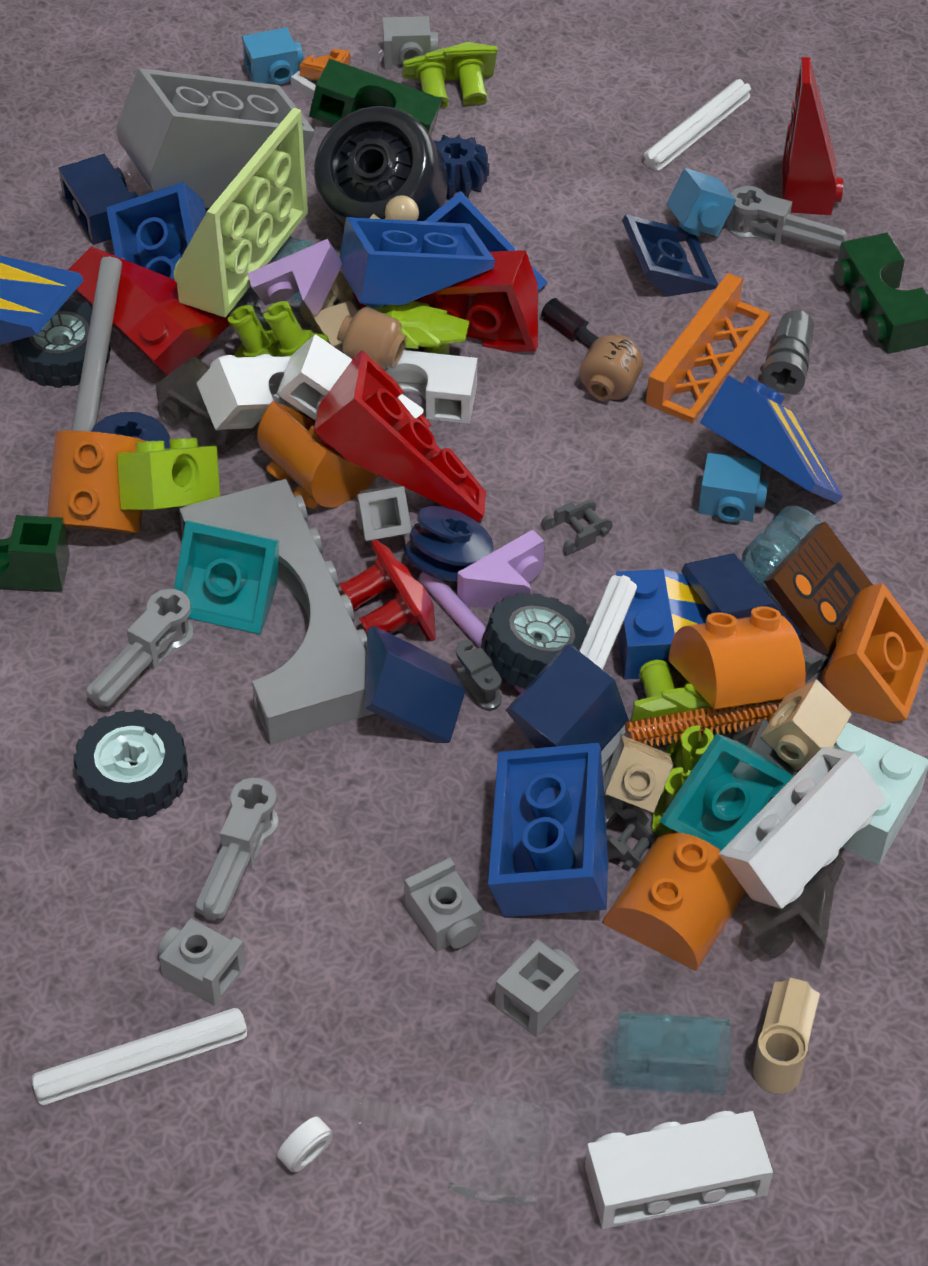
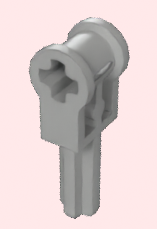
[727,186,847,252]
[86,589,194,708]
[195,777,279,921]

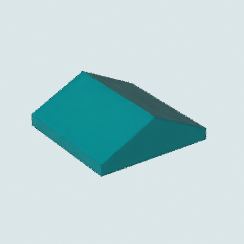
[174,520,279,634]
[660,733,794,851]

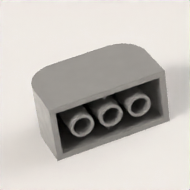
[117,68,315,208]

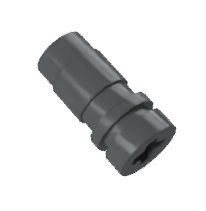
[762,310,814,395]

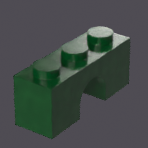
[308,58,442,136]
[834,232,928,354]
[0,515,70,591]

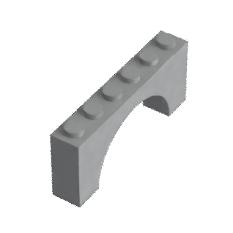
[179,479,375,745]

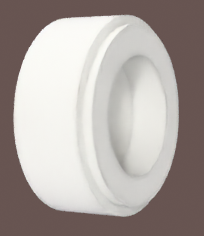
[277,1116,333,1172]

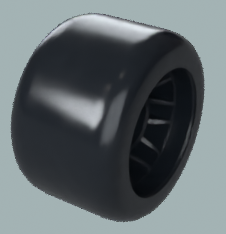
[314,106,448,229]

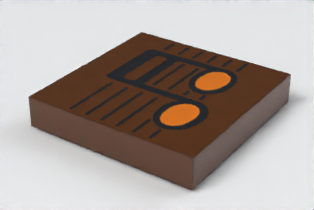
[763,521,873,655]

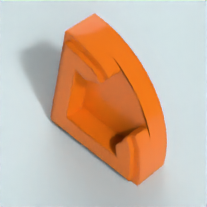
[299,49,351,80]

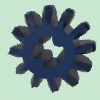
[433,134,490,199]

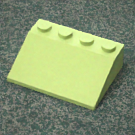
[174,108,308,318]

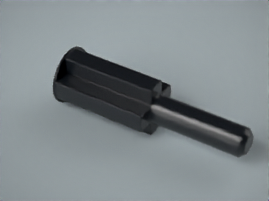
[541,298,599,347]

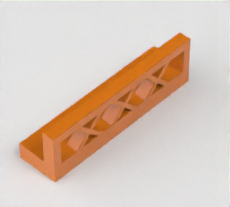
[646,273,771,424]

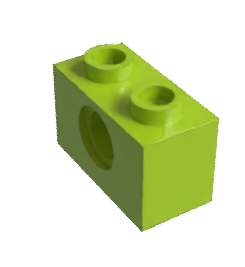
[117,438,220,510]

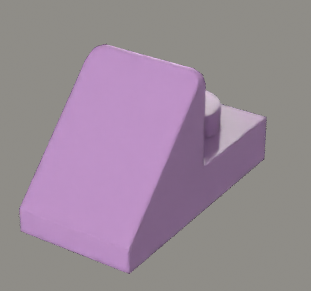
[247,239,342,316]
[457,530,544,609]

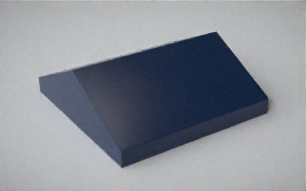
[622,214,718,297]
[681,553,802,637]
[365,625,466,743]
[506,644,629,751]

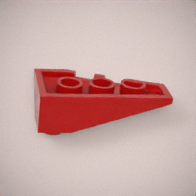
[782,57,843,215]
[68,246,230,380]
[352,250,538,352]
[314,350,486,522]

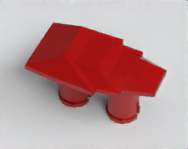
[339,539,436,642]

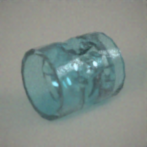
[742,506,821,588]

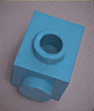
[242,27,304,84]
[666,168,736,236]
[698,453,768,522]

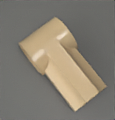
[753,977,820,1094]

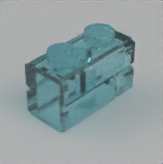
[614,1012,731,1096]

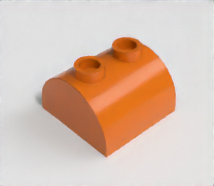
[257,401,378,509]
[47,430,145,534]
[822,583,928,722]
[668,606,806,709]
[603,832,745,971]

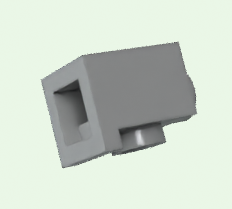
[383,16,438,70]
[355,485,411,541]
[404,857,483,952]
[158,918,246,1006]
[495,939,580,1038]

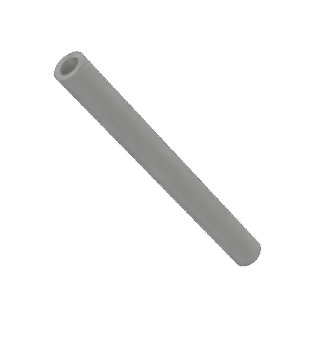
[72,257,122,432]

